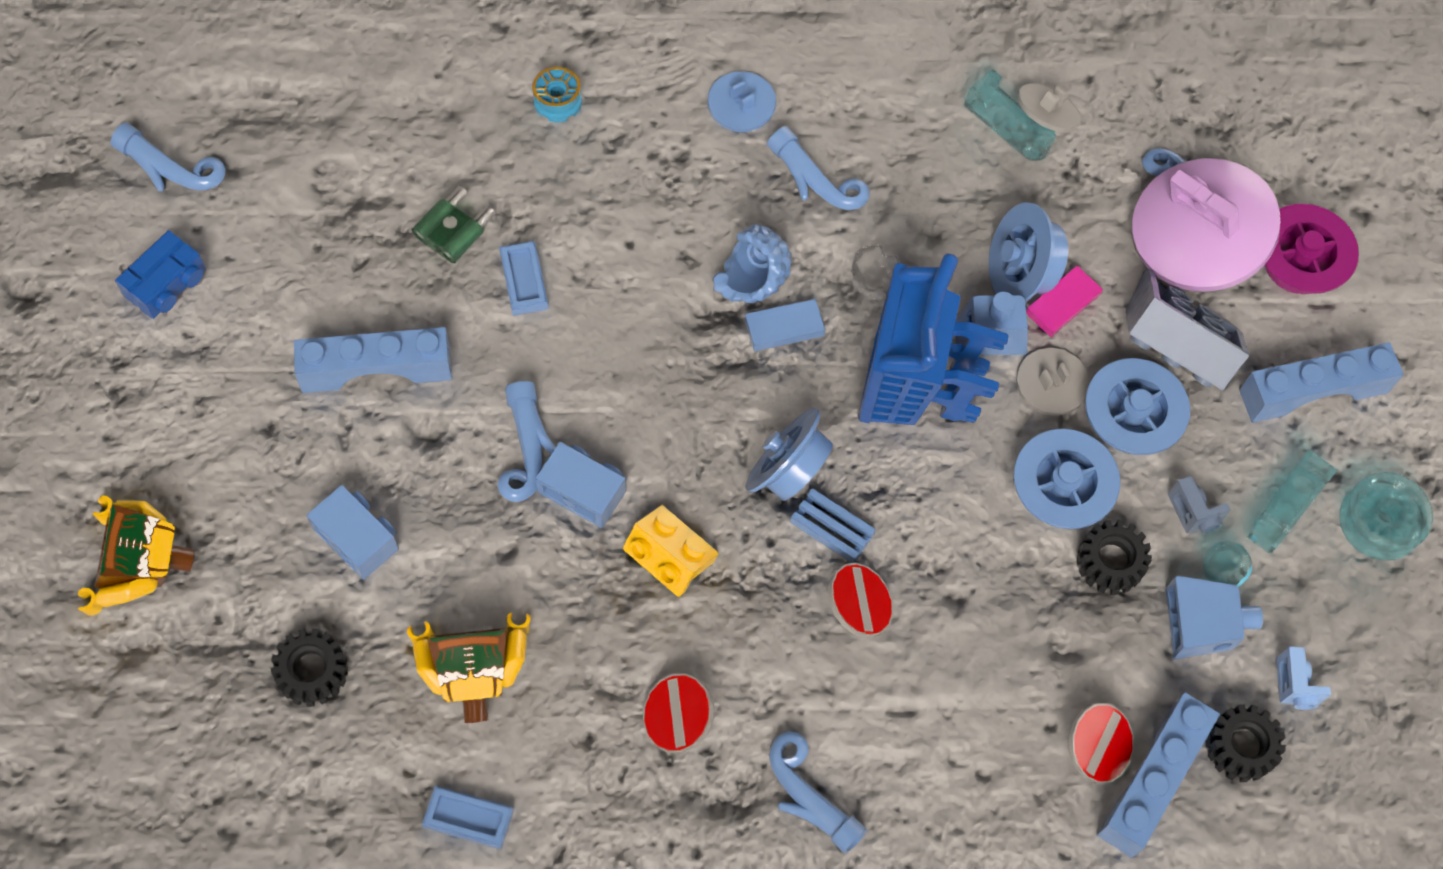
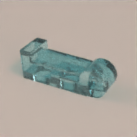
[963,69,1056,161]
[1246,450,1338,554]

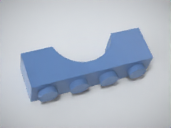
[294,327,452,393]
[1239,342,1404,423]
[1097,692,1220,858]

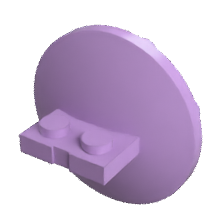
[1132,158,1280,292]

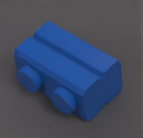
[115,230,206,319]

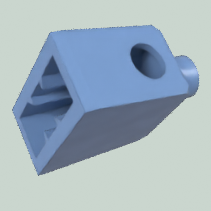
[956,292,1028,355]
[1166,576,1263,659]

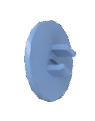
[708,71,776,132]

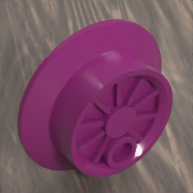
[1264,204,1359,294]

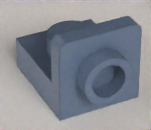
[1168,476,1231,534]

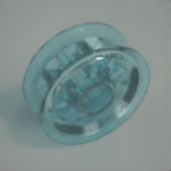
[1339,472,1433,561]

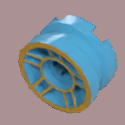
[532,67,582,123]

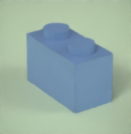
[535,442,626,528]
[306,485,398,581]

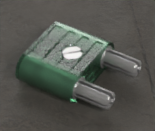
[412,186,495,263]

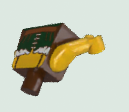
[78,495,195,616]
[407,612,531,723]

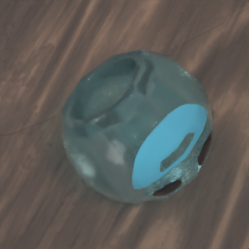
[1202,541,1252,587]

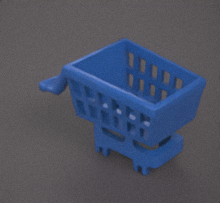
[858,253,1009,425]

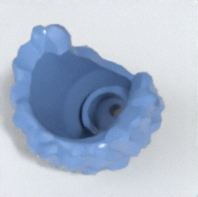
[713,224,792,303]

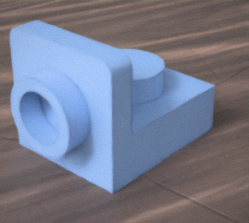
[1276,647,1331,710]

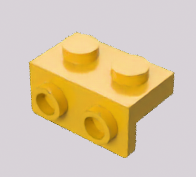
[623,505,719,597]

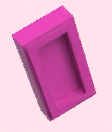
[1026,266,1103,338]

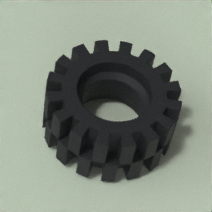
[1076,520,1152,595]
[270,628,348,707]
[1205,704,1286,782]

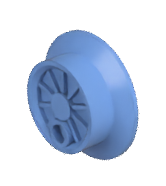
[989,202,1068,302]
[1085,358,1190,455]
[745,408,833,500]
[1013,429,1120,529]

